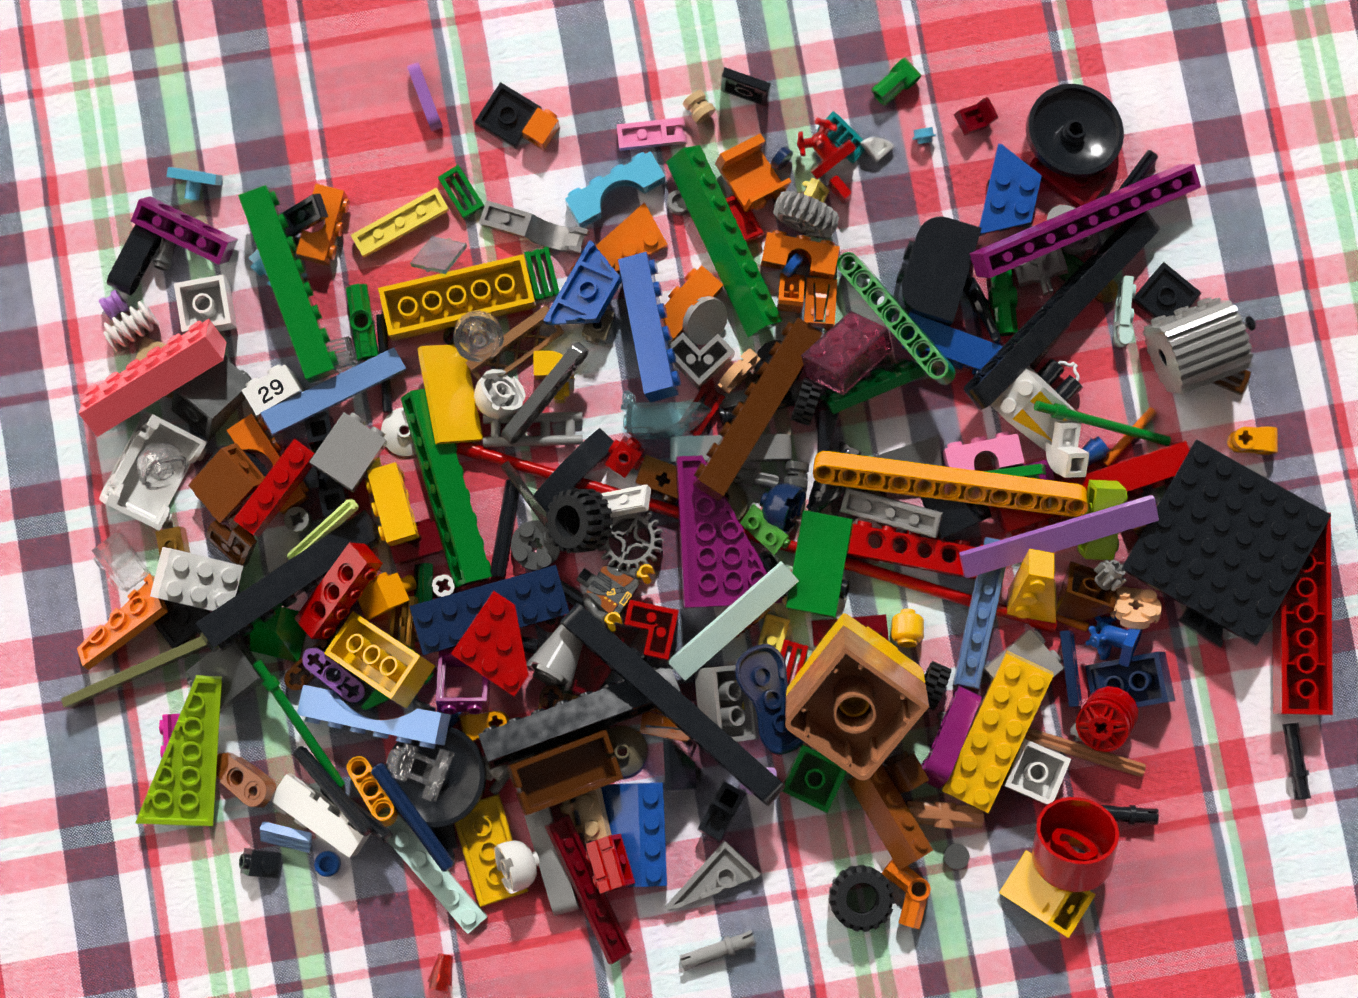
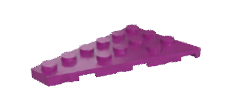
[676,455,782,608]

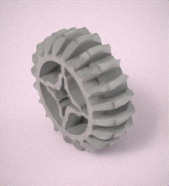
[773,191,840,239]
[598,512,664,572]

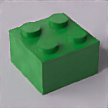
[782,744,847,813]

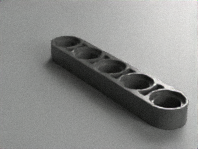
[501,342,589,445]

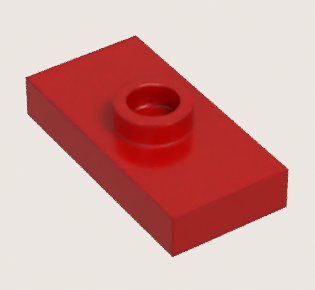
[726,195,764,243]

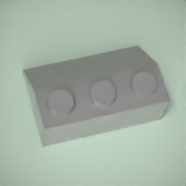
[694,665,760,742]

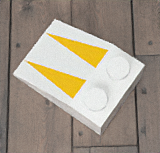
[991,366,1076,451]

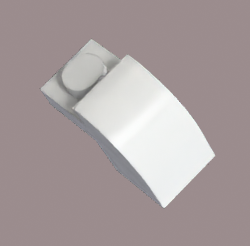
[1045,421,1089,478]

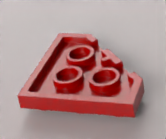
[451,591,529,697]

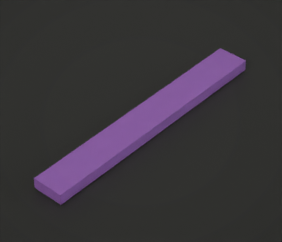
[959,495,1159,578]

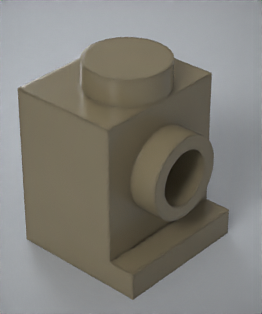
[582,309,615,345]

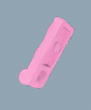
[616,118,687,151]

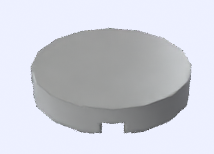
[682,296,728,345]

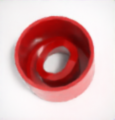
[1032,797,1119,892]

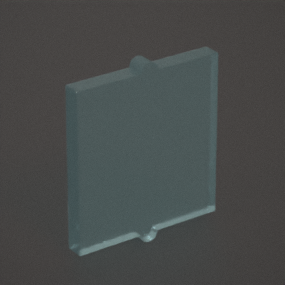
[410,236,467,274]

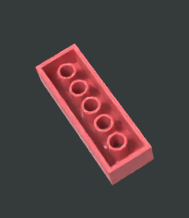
[79,319,227,437]

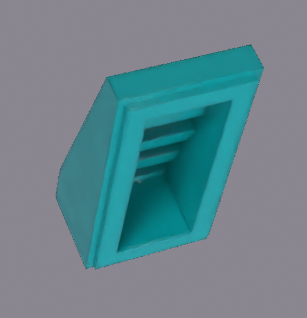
[817,111,865,164]

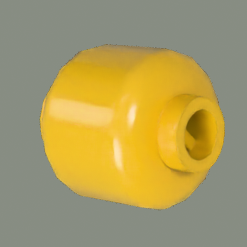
[891,609,924,648]

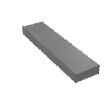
[840,487,943,538]

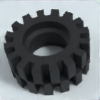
[791,377,823,426]
[924,661,952,711]

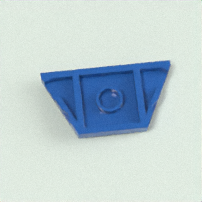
[979,144,1042,236]
[543,240,622,326]

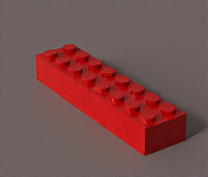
[1272,513,1333,715]

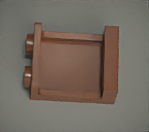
[188,443,265,523]

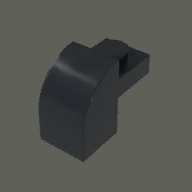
[697,781,746,842]

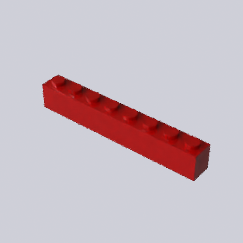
[994,440,1190,536]

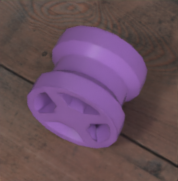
[98,289,129,320]

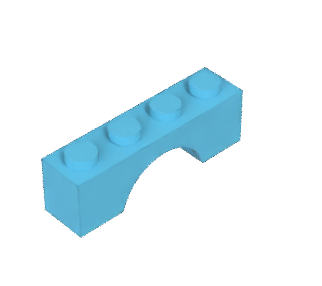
[565,151,665,228]

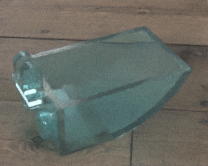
[621,390,712,439]

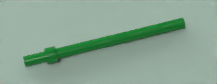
[1034,401,1171,446]
[252,659,345,787]

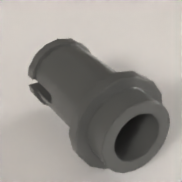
[153,238,177,271]

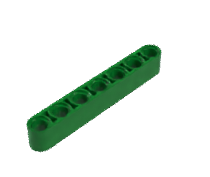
[837,252,956,385]

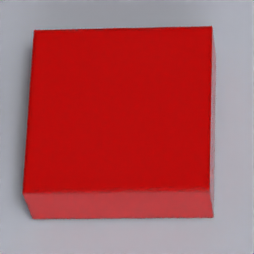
[828,175,852,205]

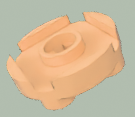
[718,348,761,394]
[1110,586,1162,629]

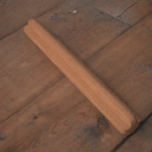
[1024,728,1146,777]

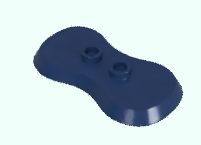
[735,644,804,755]

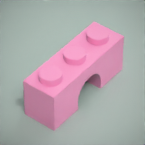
[942,431,1024,470]

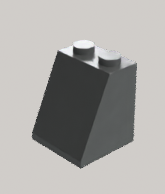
[171,355,251,441]
[186,637,263,713]

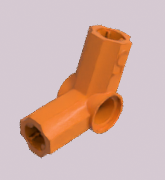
[882,859,931,929]

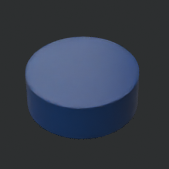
[782,253,804,278]
[314,851,341,877]

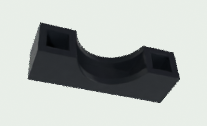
[304,414,349,518]

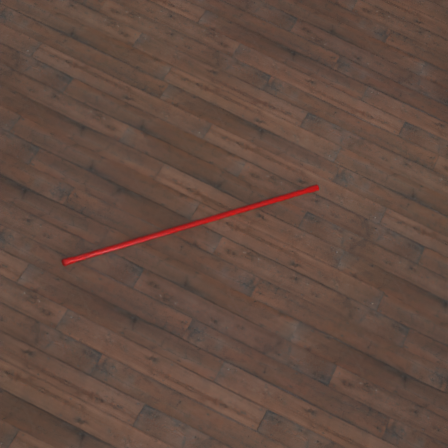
[457,442,1057,633]

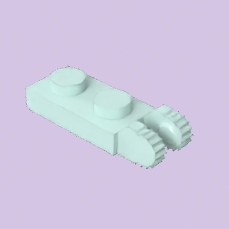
[1113,276,1136,348]

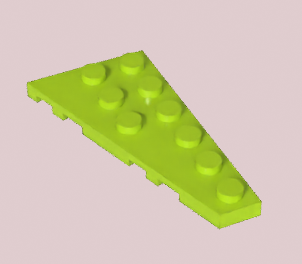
[135,675,222,826]

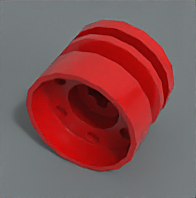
[1076,686,1138,752]

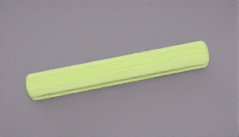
[287,498,359,560]

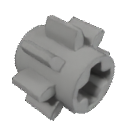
[1094,559,1126,591]

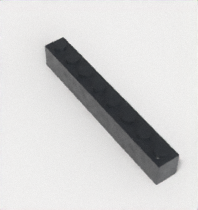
[195,510,381,653]
[478,665,681,770]

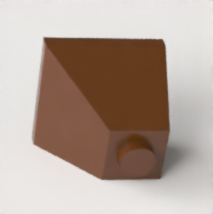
[1056,561,1117,621]

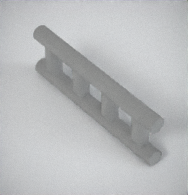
[483,412,583,447]

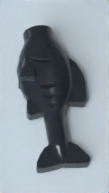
[964,277,1005,346]
[806,441,861,513]

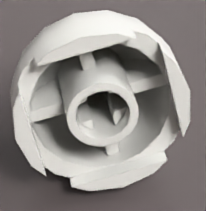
[474,369,526,420]
[494,840,540,894]

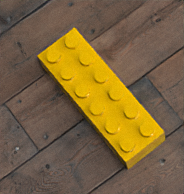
[378,254,537,341]
[942,650,1054,813]

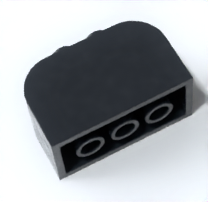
[895,216,982,327]

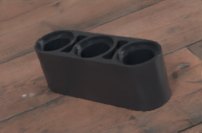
[107,224,163,296]

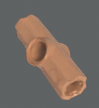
[906,801,984,829]

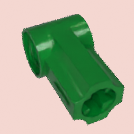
[871,57,922,106]

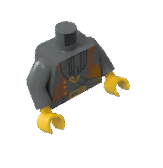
[576,564,655,632]

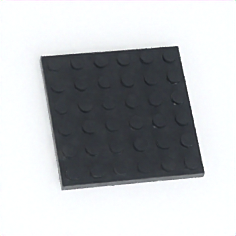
[1122,439,1331,646]

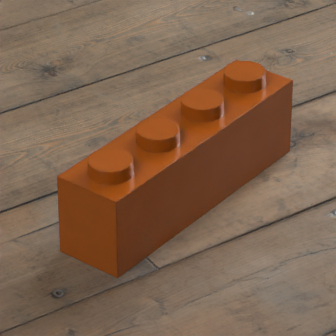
[847,764,933,870]

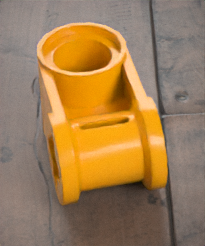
[1227,427,1278,455]
[459,711,510,740]

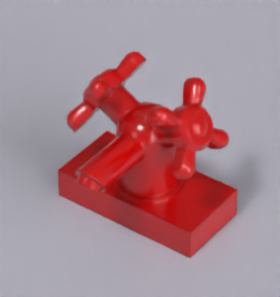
[797,118,856,179]

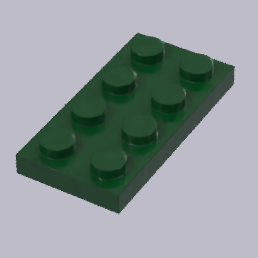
[820,358,925,414]

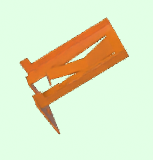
[804,277,837,332]
[637,709,691,742]

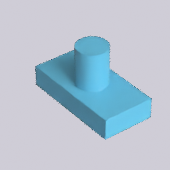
[167,167,223,200]

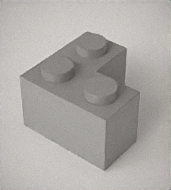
[669,333,735,390]

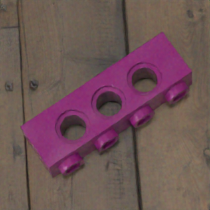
[130,196,238,265]

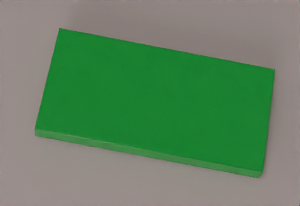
[785,510,853,618]

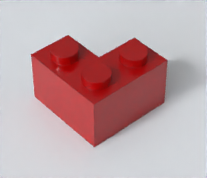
[624,599,679,661]

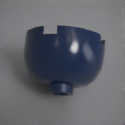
[760,483,806,534]

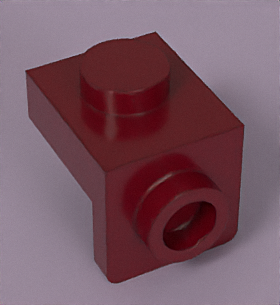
[954,97,998,136]

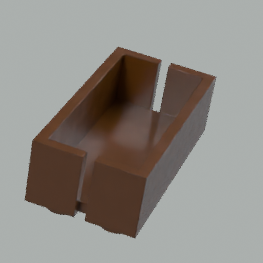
[506,730,624,815]

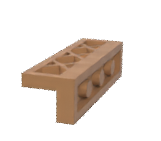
[465,305,565,381]

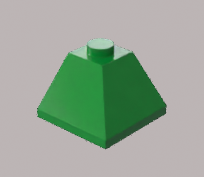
[250,607,307,662]

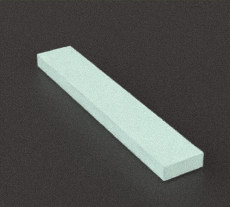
[668,561,799,681]

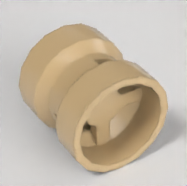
[682,89,716,124]

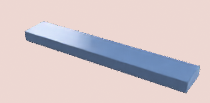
[260,347,406,436]
[953,537,1006,689]

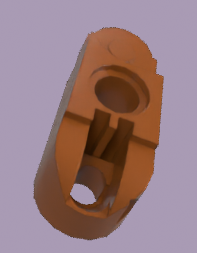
[216,752,276,808]

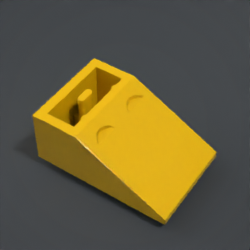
[999,850,1096,938]

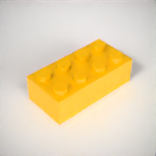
[324,611,435,709]

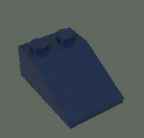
[1085,652,1175,708]

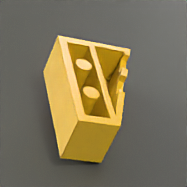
[365,462,419,546]
[1007,549,1056,623]

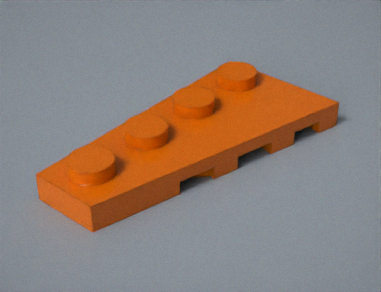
[77,573,168,670]

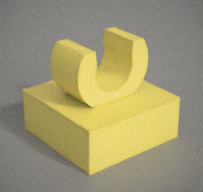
[802,178,830,203]

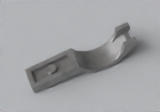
[479,201,590,254]

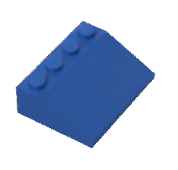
[590,782,667,887]

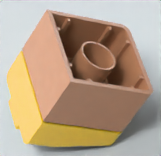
[785,613,929,780]

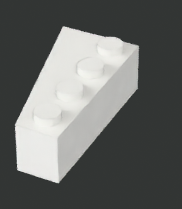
[270,773,371,858]

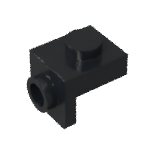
[239,848,281,879]

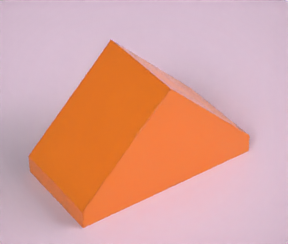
[777,273,805,313]

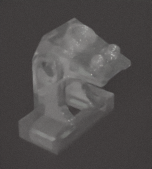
[386,743,454,801]

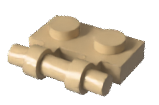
[560,788,612,842]

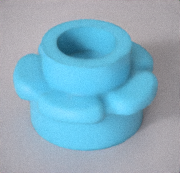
[912,127,936,144]

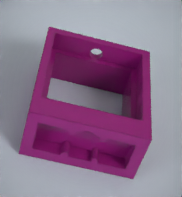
[436,646,490,715]

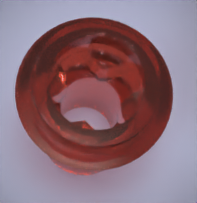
[427,953,453,992]

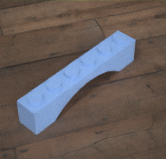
[297,685,451,749]

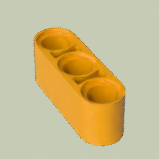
[347,756,398,827]

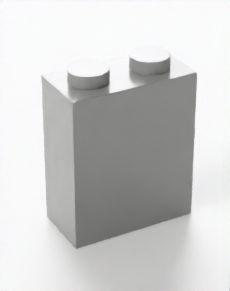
[310,412,387,493]
[983,629,1064,681]

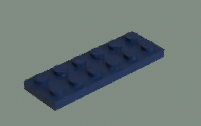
[409,565,569,655]

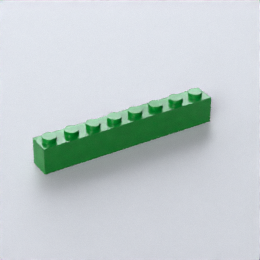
[666,145,783,338]
[238,185,339,383]
[401,388,492,588]

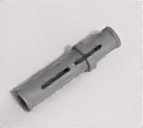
[679,930,757,971]

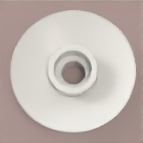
[381,407,416,456]

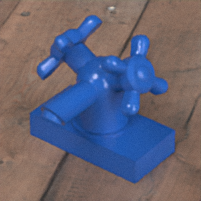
[1085,615,1143,667]

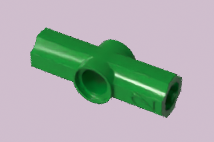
[989,269,1018,337]
[346,284,379,361]

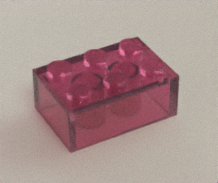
[801,311,893,395]

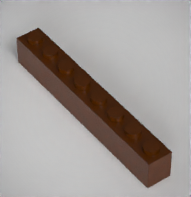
[693,317,823,501]

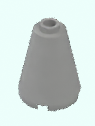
[526,624,583,691]

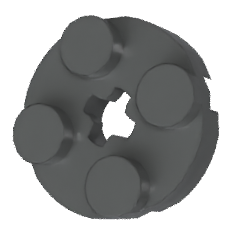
[511,520,561,571]

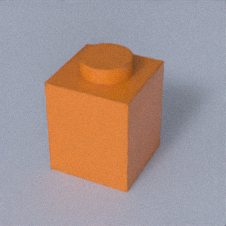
[522,108,560,151]

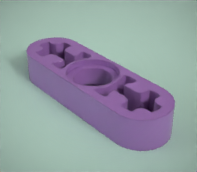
[407,62,443,132]
[302,647,365,702]

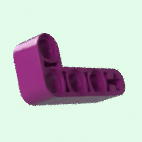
[921,686,982,789]

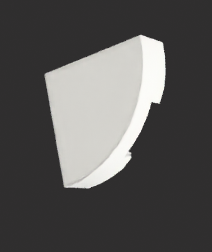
[860,137,895,162]

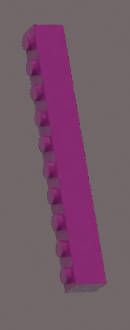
[969,164,1201,278]

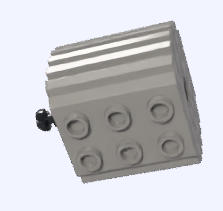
[1143,297,1256,394]

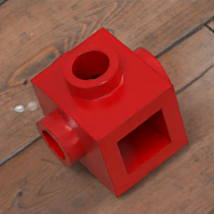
[605,435,645,478]

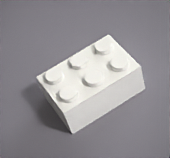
[150,547,243,611]

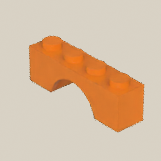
[226,414,310,515]

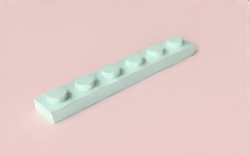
[378,808,488,934]

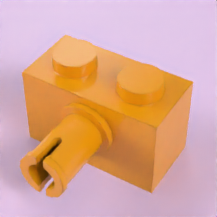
[358,572,417,621]

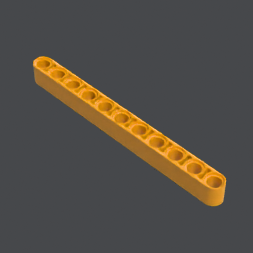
[813,451,1088,517]

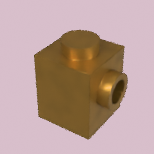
[155,526,190,555]

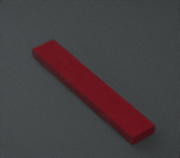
[544,814,632,964]

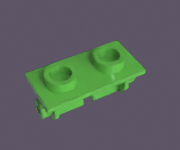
[740,504,791,555]

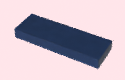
[1060,630,1082,707]

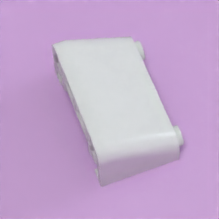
[99,412,207,530]

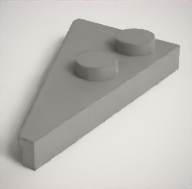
[665,840,761,911]

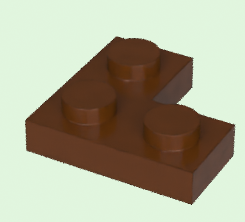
[205,519,257,568]

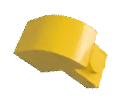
[533,351,575,403]

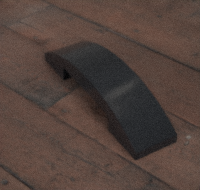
[531,428,614,513]

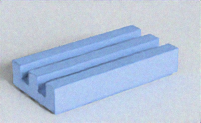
[260,821,312,853]

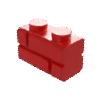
[586,834,635,894]

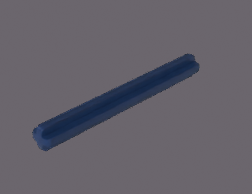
[371,763,455,872]

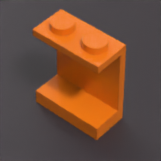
[715,133,792,212]

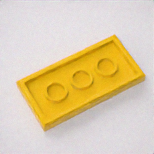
[417,344,483,444]
[454,794,529,907]

